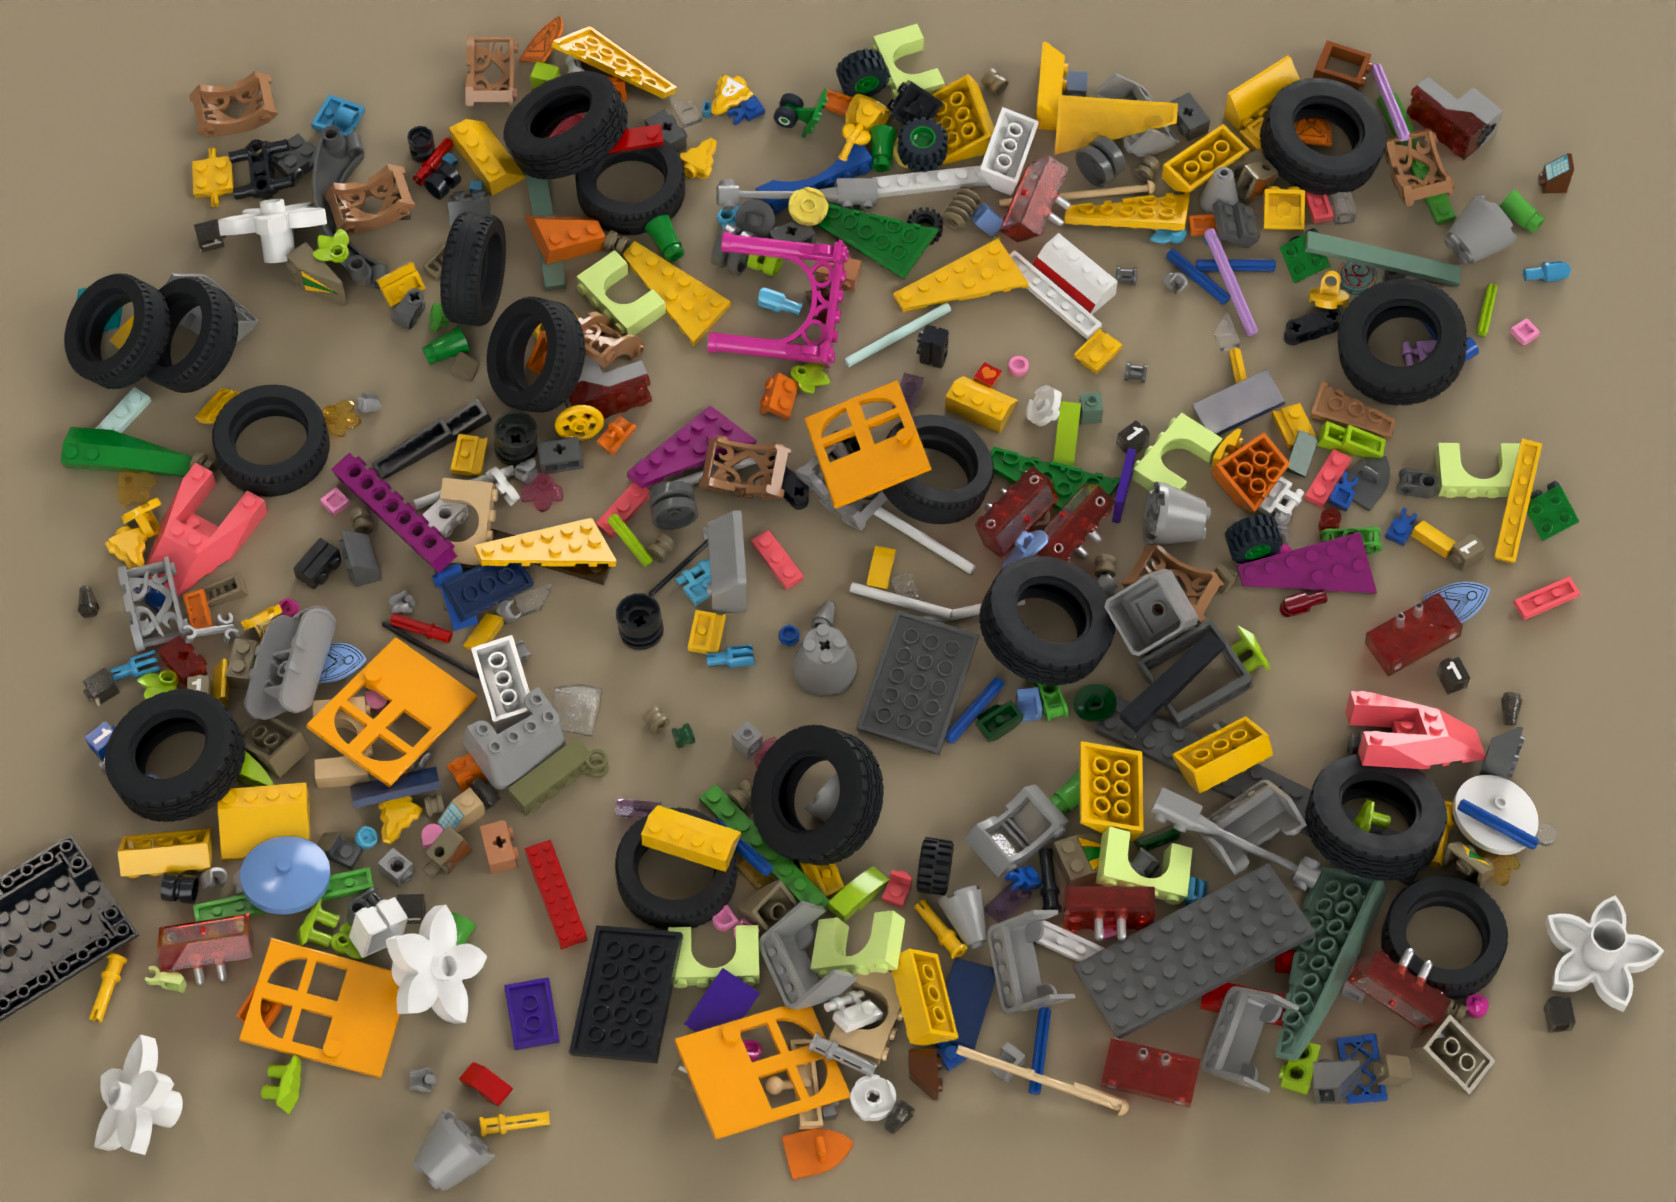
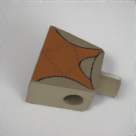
[1236,159,1280,204]
[422,825,473,878]

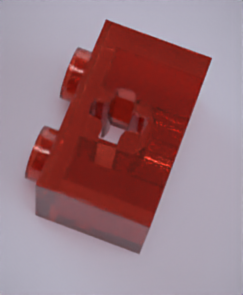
[158,635,208,689]

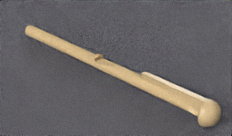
[999,180,1156,207]
[956,1045,1129,1116]

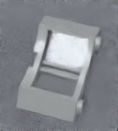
[964,784,1070,877]

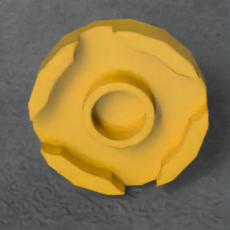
[1308,271,1349,309]
[120,497,162,538]
[240,604,283,640]

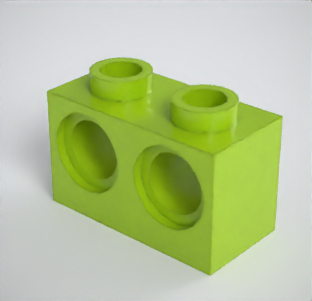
[1278,1042,1321,1095]

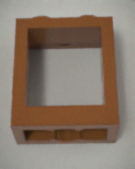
[1313,40,1373,91]

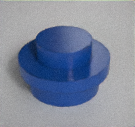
[779,625,800,646]

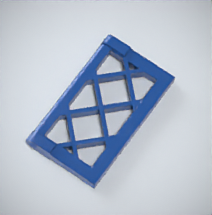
[1336,1034,1388,1104]

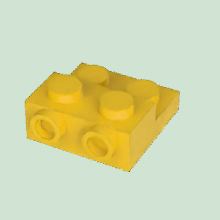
[1263,186,1305,231]

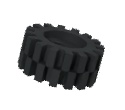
[907,207,943,245]

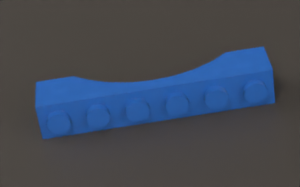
[756,144,872,214]

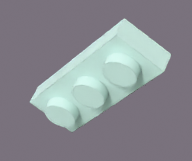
[95,387,151,433]

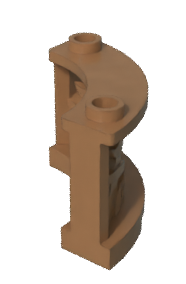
[465,36,518,106]
[189,71,278,137]
[1384,128,1455,206]
[324,164,416,235]
[578,311,645,368]
[698,435,791,499]
[1121,545,1224,623]

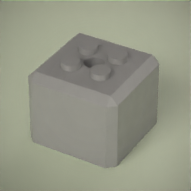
[1105,569,1198,656]

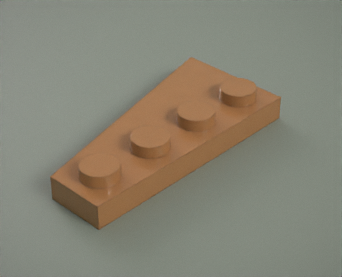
[1310,380,1396,441]

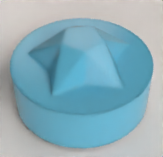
[354,826,378,849]

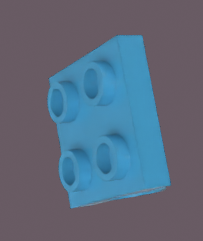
[311,94,365,137]

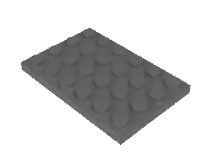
[857,610,979,755]

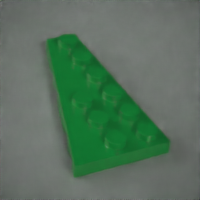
[817,203,938,280]
[990,447,1120,524]

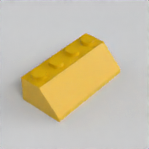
[1036,42,1068,131]
[1224,55,1300,132]
[449,119,526,196]
[1162,124,1250,192]
[1172,716,1273,794]
[641,805,741,872]
[117,828,212,878]
[891,948,959,1046]

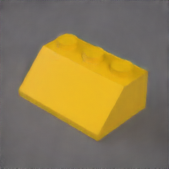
[945,376,1018,433]

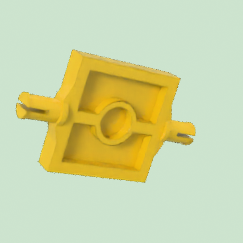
[192,147,234,208]

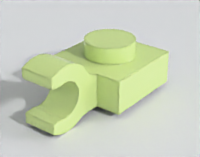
[145,966,187,993]

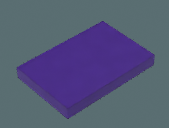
[1112,448,1136,523]
[684,968,760,1032]
[504,977,560,1051]

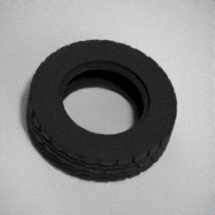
[503,71,628,180]
[1260,78,1387,196]
[1338,278,1467,406]
[979,556,1116,686]
[104,689,245,822]
[751,725,884,866]
[1305,754,1447,881]

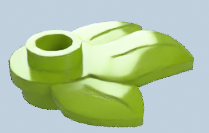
[312,228,350,263]
[790,362,830,395]
[137,670,179,700]
[331,922,367,960]

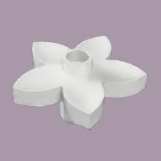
[218,199,327,263]
[1545,895,1664,1012]
[385,905,488,1024]
[94,1035,183,1155]

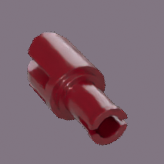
[1279,590,1328,617]

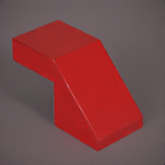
[459,1062,513,1107]

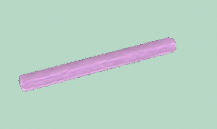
[1371,63,1410,142]
[1204,228,1258,337]

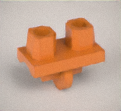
[597,415,636,455]

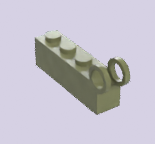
[508,737,609,816]

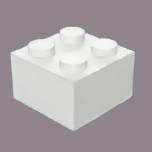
[349,897,408,958]

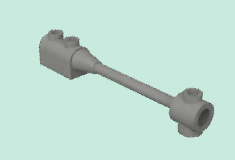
[716,178,877,211]
[1150,787,1321,891]

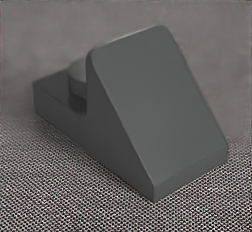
[317,832,363,870]

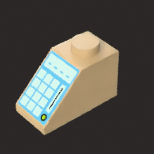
[437,788,485,833]

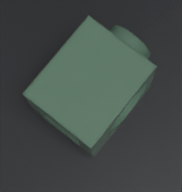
[1079,393,1103,424]

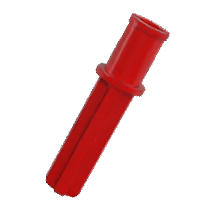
[413,137,453,186]
[390,613,453,644]

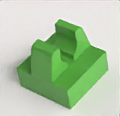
[429,303,448,332]

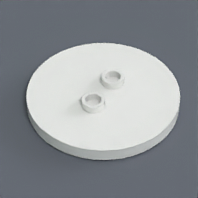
[1453,775,1539,855]

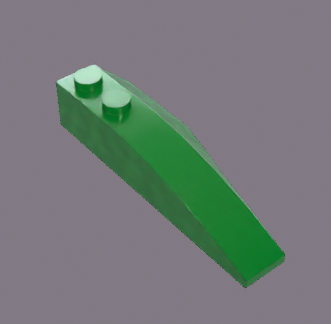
[61,427,192,477]

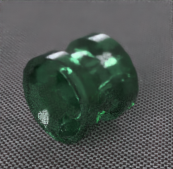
[671,723,696,749]

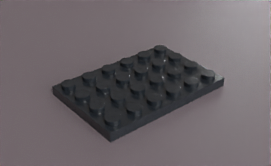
[569,925,683,1063]

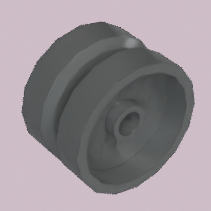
[1075,136,1126,188]
[711,223,757,275]
[648,481,698,530]

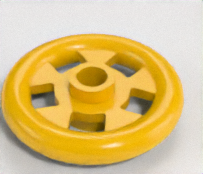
[555,405,604,442]

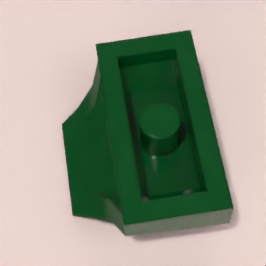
[976,700,1024,742]

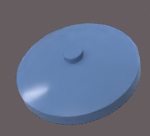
[240,836,331,915]

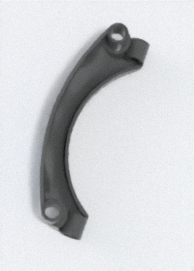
[313,125,389,289]

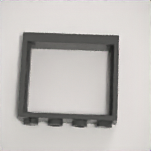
[1138,619,1253,728]

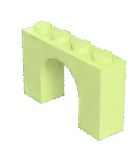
[871,24,945,99]
[576,250,666,336]
[1132,413,1223,491]
[1435,443,1520,498]
[1096,827,1193,905]
[810,910,905,979]
[668,925,760,988]

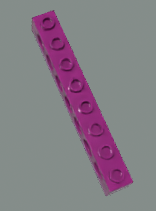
[331,452,457,574]

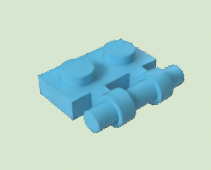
[675,557,711,606]

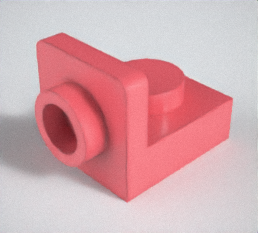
[882,870,912,908]

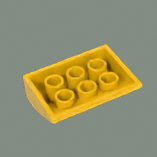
[931,74,994,165]
[1079,741,1144,842]
[218,782,311,861]

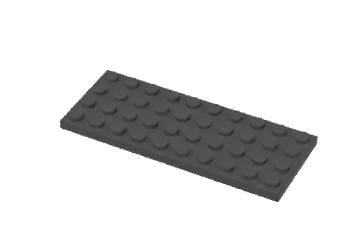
[1073,863,1315,1040]

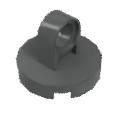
[735,199,775,238]

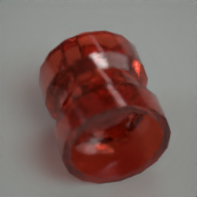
[1318,508,1342,536]

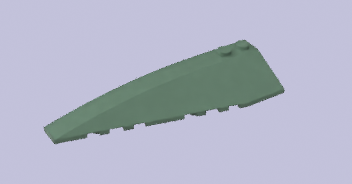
[1275,867,1388,1061]

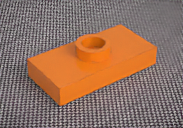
[824,88,853,116]
[1188,214,1217,236]
[183,589,213,629]

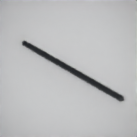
[648,540,709,596]
[381,622,480,679]

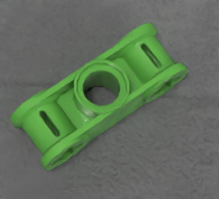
[1319,526,1383,554]
[1032,682,1069,722]

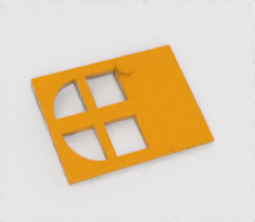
[804,380,932,508]
[306,637,478,787]
[239,938,400,1079]
[674,1005,850,1140]

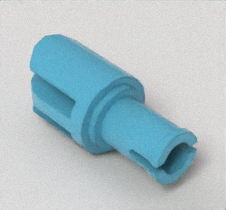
[758,287,803,316]

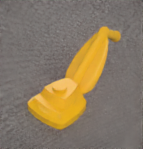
[838,94,890,161]

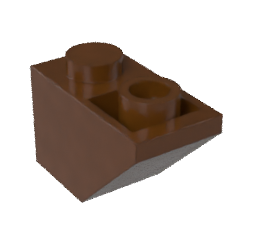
[909,1049,943,1100]

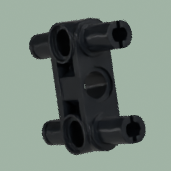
[228,139,295,200]

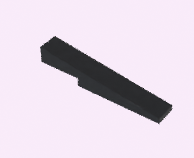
[372,399,492,480]
[1119,632,1226,733]

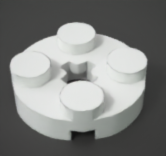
[1026,385,1062,427]
[485,466,520,506]
[850,1074,896,1121]

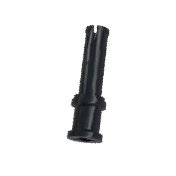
[1039,848,1062,914]

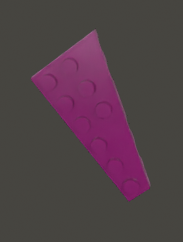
[626,405,757,489]
[1237,532,1377,593]

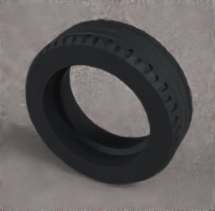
[575,138,685,235]
[440,211,506,326]
[64,273,170,389]
[145,277,239,393]
[486,296,585,413]
[212,384,330,497]
[882,414,994,524]
[615,807,737,930]
[1381,875,1508,1000]

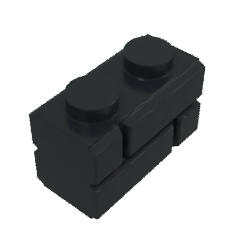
[916,324,949,368]
[293,538,342,589]

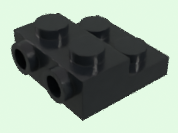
[886,80,943,126]

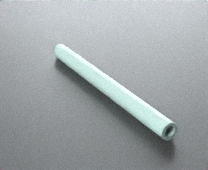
[844,303,951,368]

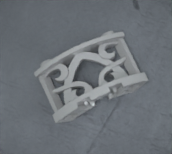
[796,442,887,531]
[117,556,189,652]

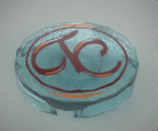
[1337,261,1377,295]

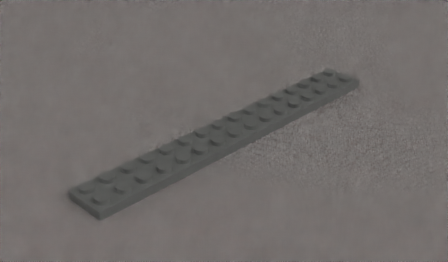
[1095,695,1418,885]

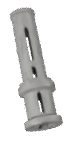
[808,1032,877,1077]

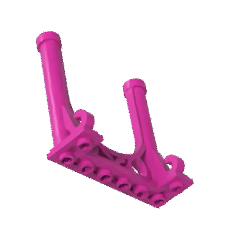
[708,231,849,368]

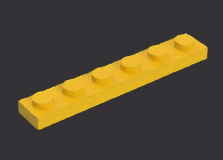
[1493,438,1543,564]

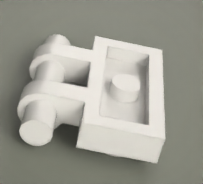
[1257,477,1304,521]
[824,990,883,1033]

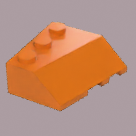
[524,215,606,265]
[1211,432,1290,514]

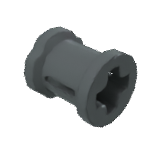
[1115,266,1137,285]
[1124,362,1147,383]

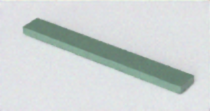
[526,174,566,291]
[1305,231,1461,287]

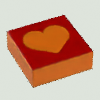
[974,362,1002,388]

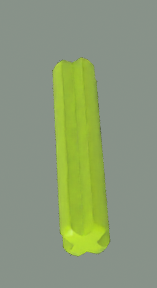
[1476,283,1498,337]
[607,513,653,567]

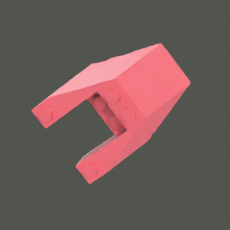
[146,463,268,597]
[1345,691,1486,769]

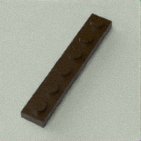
[491,529,611,585]

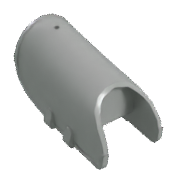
[244,605,337,720]

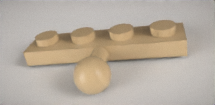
[765,1039,823,1129]

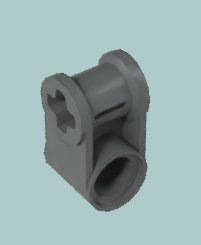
[391,289,426,330]
[1396,468,1438,499]
[1129,847,1160,878]
[347,887,384,926]

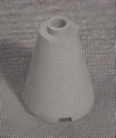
[1199,167,1239,214]
[938,885,987,950]

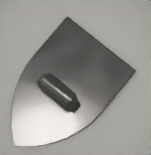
[1339,456,1390,511]

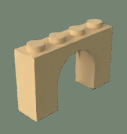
[434,478,498,568]
[313,696,373,789]
[829,971,903,1067]

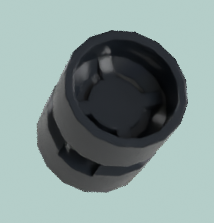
[407,126,435,163]
[423,162,461,200]
[161,872,199,904]

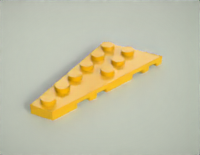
[551,26,677,99]
[1054,95,1178,155]
[1065,192,1191,231]
[893,239,1029,312]
[622,241,731,346]
[474,518,617,567]

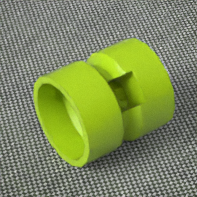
[747,255,783,277]

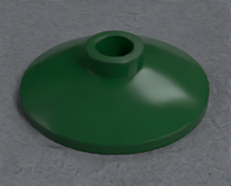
[1074,684,1117,722]

